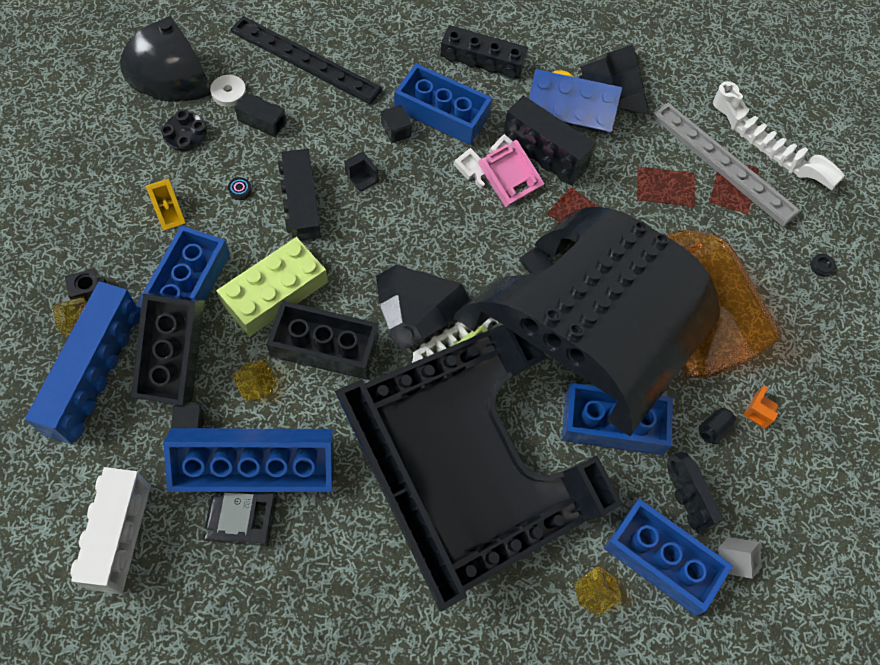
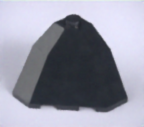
[578,43,649,114]
[376,264,471,351]

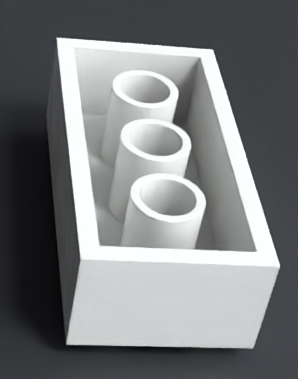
[71,467,151,594]

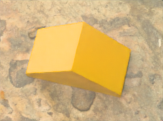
[146,178,186,231]

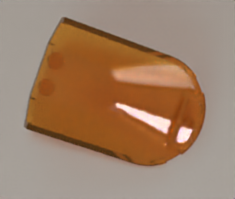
[666,229,782,378]

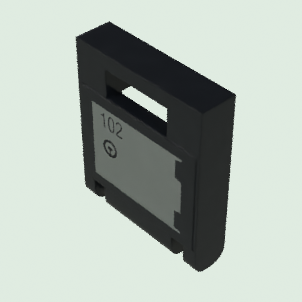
[203,492,278,546]

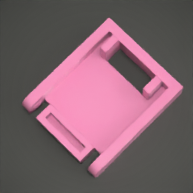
[478,140,545,207]

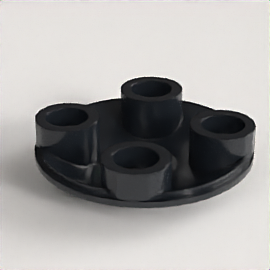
[161,109,207,150]

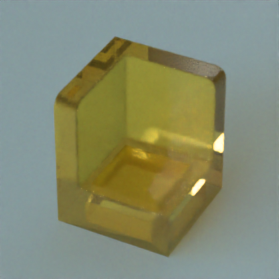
[52,298,87,336]
[232,359,277,401]
[574,565,622,616]

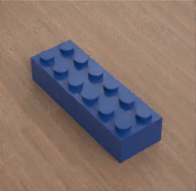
[24,281,140,445]
[163,428,334,492]

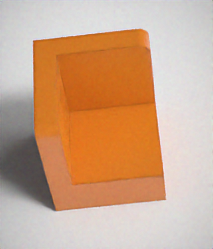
[743,385,778,429]

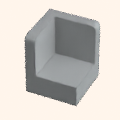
[718,537,762,579]

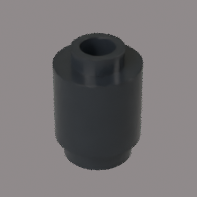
[699,408,736,444]

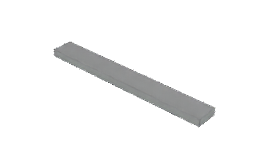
[653,103,801,227]

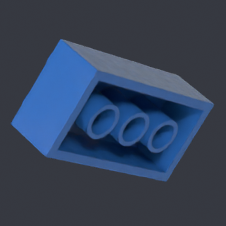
[394,63,493,145]
[529,69,622,133]
[136,225,230,315]
[562,383,673,455]
[603,499,733,616]

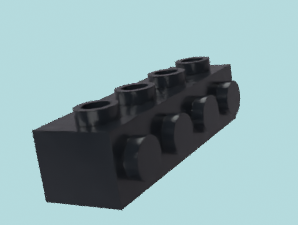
[440,25,529,79]
[278,149,321,241]

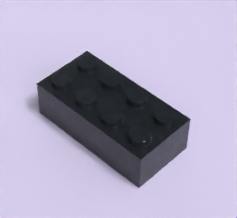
[503,95,596,185]
[131,292,205,406]
[266,301,379,380]

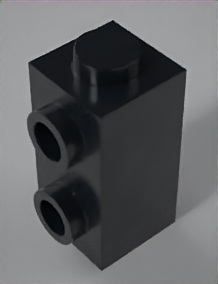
[235,93,287,138]

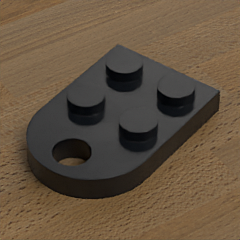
[667,452,725,535]

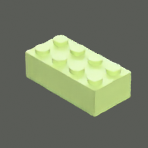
[216,237,328,337]

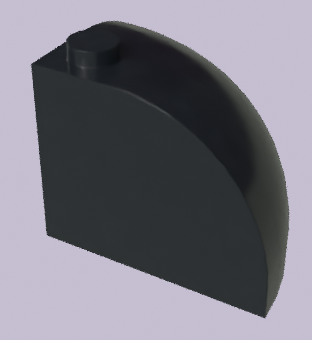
[120,16,211,102]

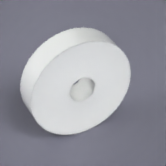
[210,75,246,107]

